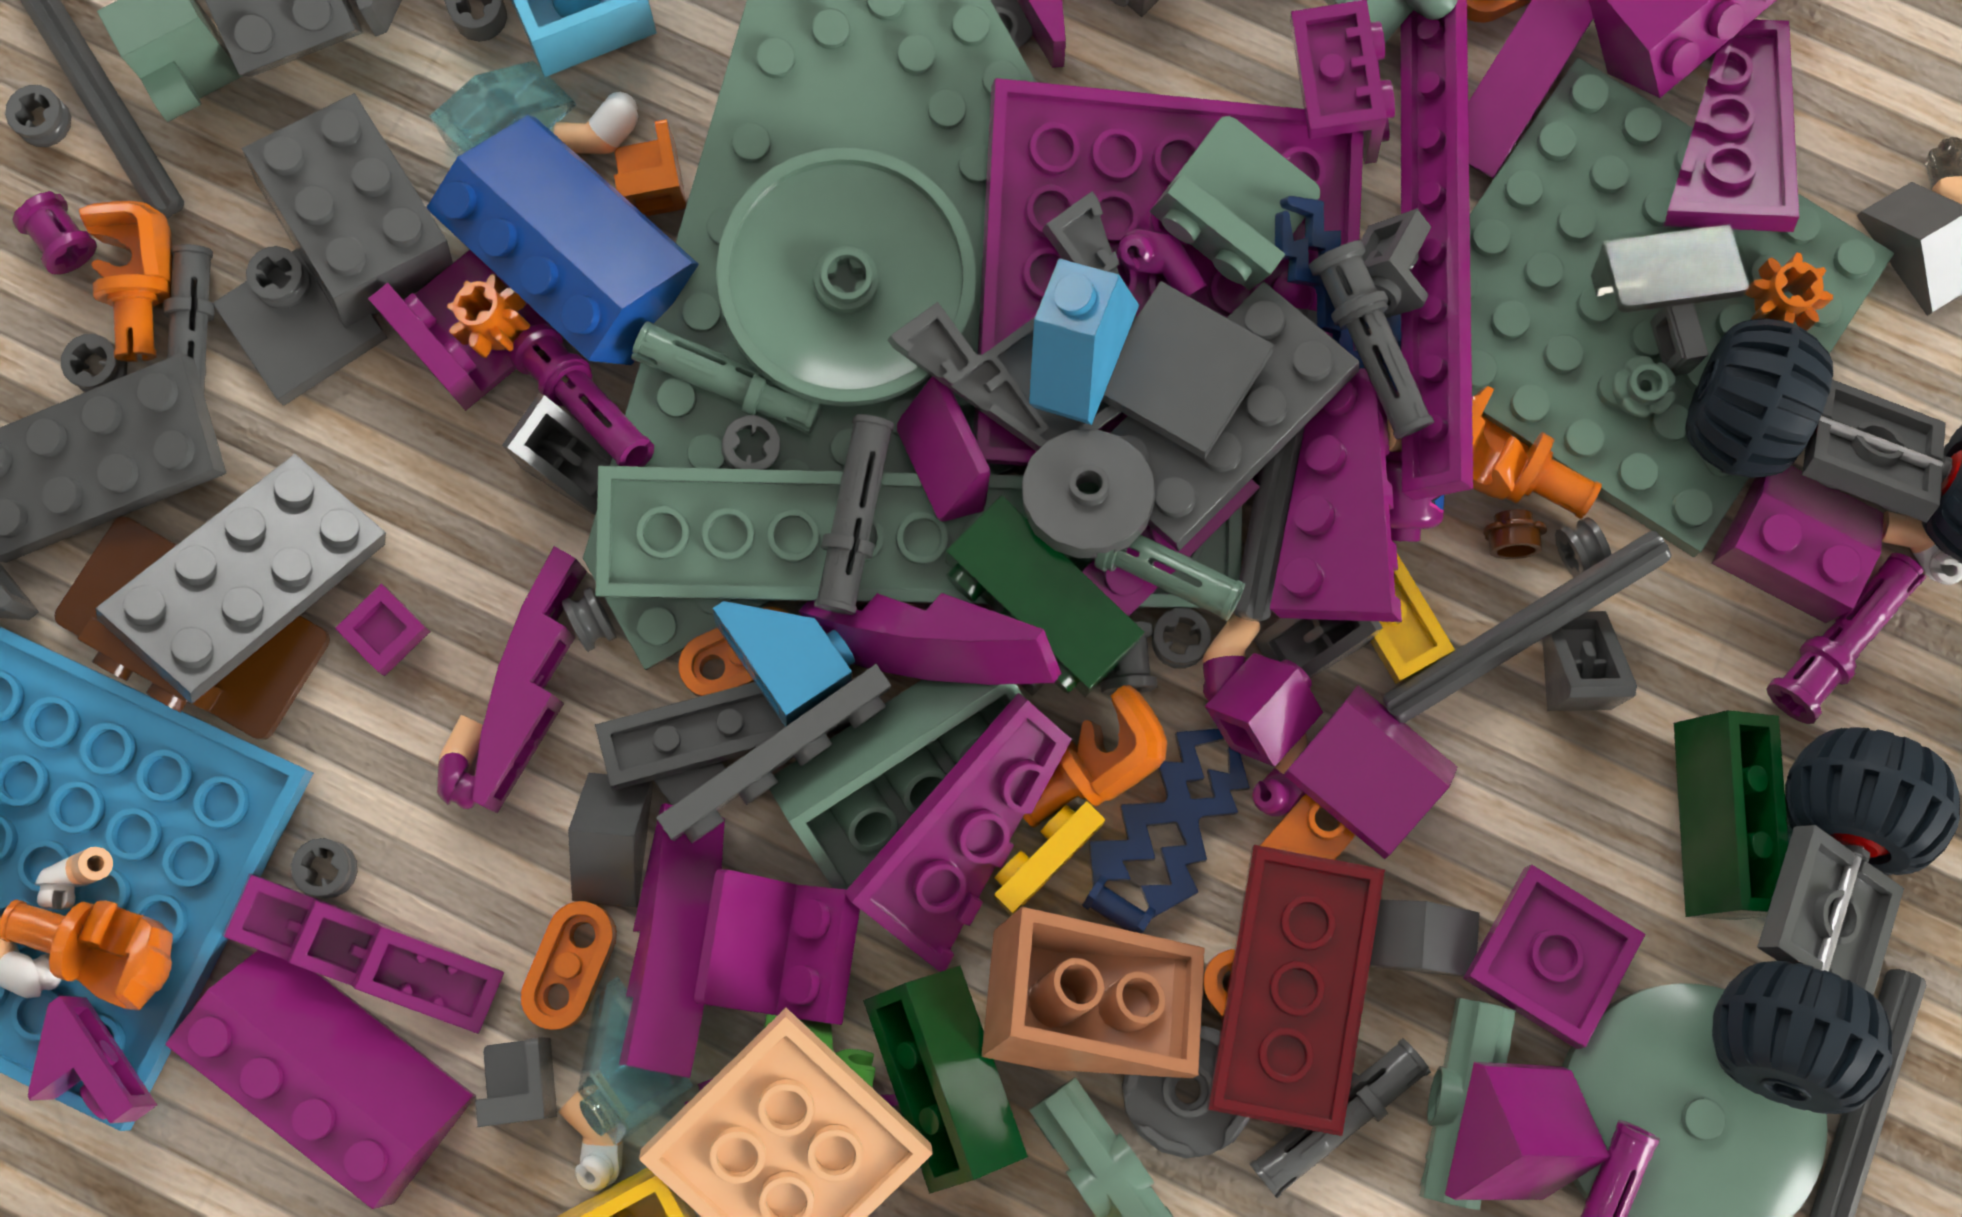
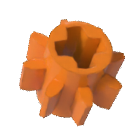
[1744,252,1833,331]
[447,274,530,358]

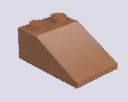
[982,907,1205,1079]

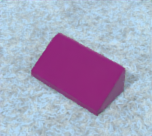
[897,377,990,521]

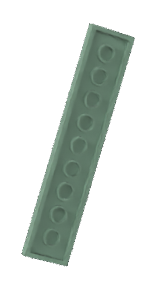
[595,466,1242,609]

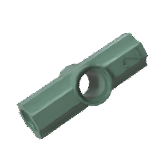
[1419,998,1516,1211]
[1029,1077,1174,1217]

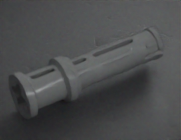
[1309,240,1434,439]

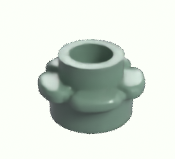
[1612,356,1676,418]

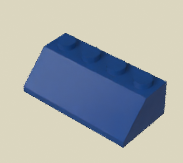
[427,115,699,366]

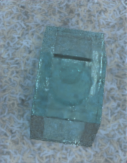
[429,61,576,156]
[578,976,694,1146]

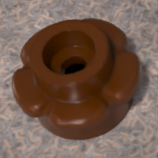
[1483,509,1547,559]

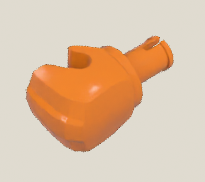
[79,201,173,362]
[1472,386,1602,519]
[1023,685,1167,828]
[0,899,173,1011]

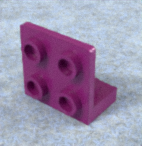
[1290,0,1395,164]
[368,250,549,411]
[694,869,860,1025]

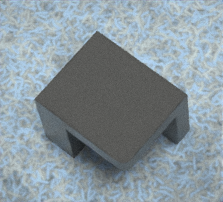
[475,1037,557,1127]

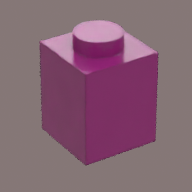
[1205,653,1324,767]

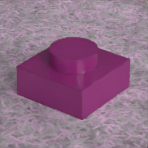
[335,584,431,676]

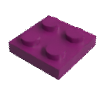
[1463,864,1646,1049]

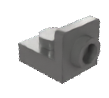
[1344,209,1431,318]

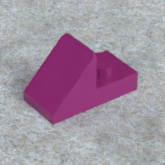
[28,996,157,1124]

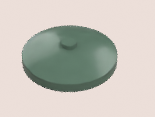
[716,147,976,406]
[1562,983,1828,1217]

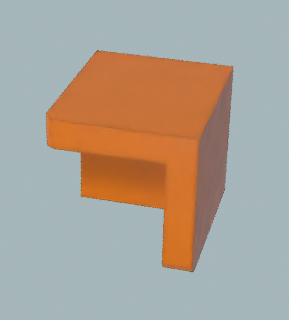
[614,119,687,216]

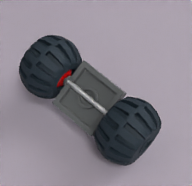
[1685,318,1962,564]
[1712,727,1960,1114]

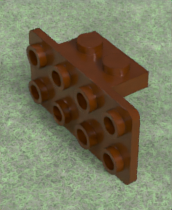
[54,516,330,740]

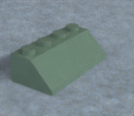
[770,679,1023,890]

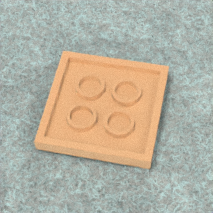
[639,1008,933,1217]

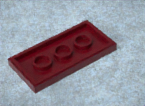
[1207,845,1385,1136]

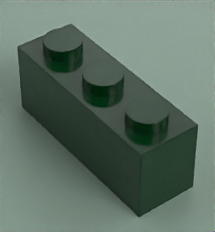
[946,495,1145,697]
[1673,710,1788,920]
[863,965,1028,1194]

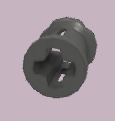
[1100,622,1158,695]

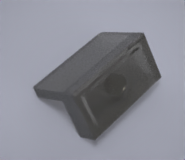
[1591,224,1749,312]

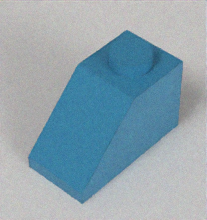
[1029,259,1139,425]
[713,601,855,727]

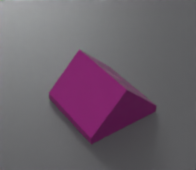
[1283,685,1458,859]
[1445,1062,1611,1200]

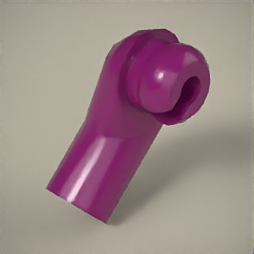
[1118,229,1207,297]

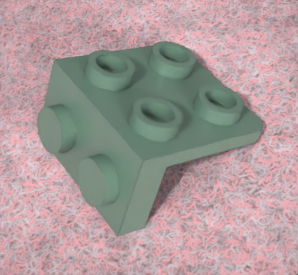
[1149,116,1320,290]

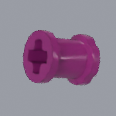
[12,191,97,275]

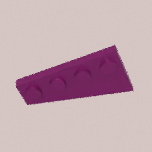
[844,693,1072,972]

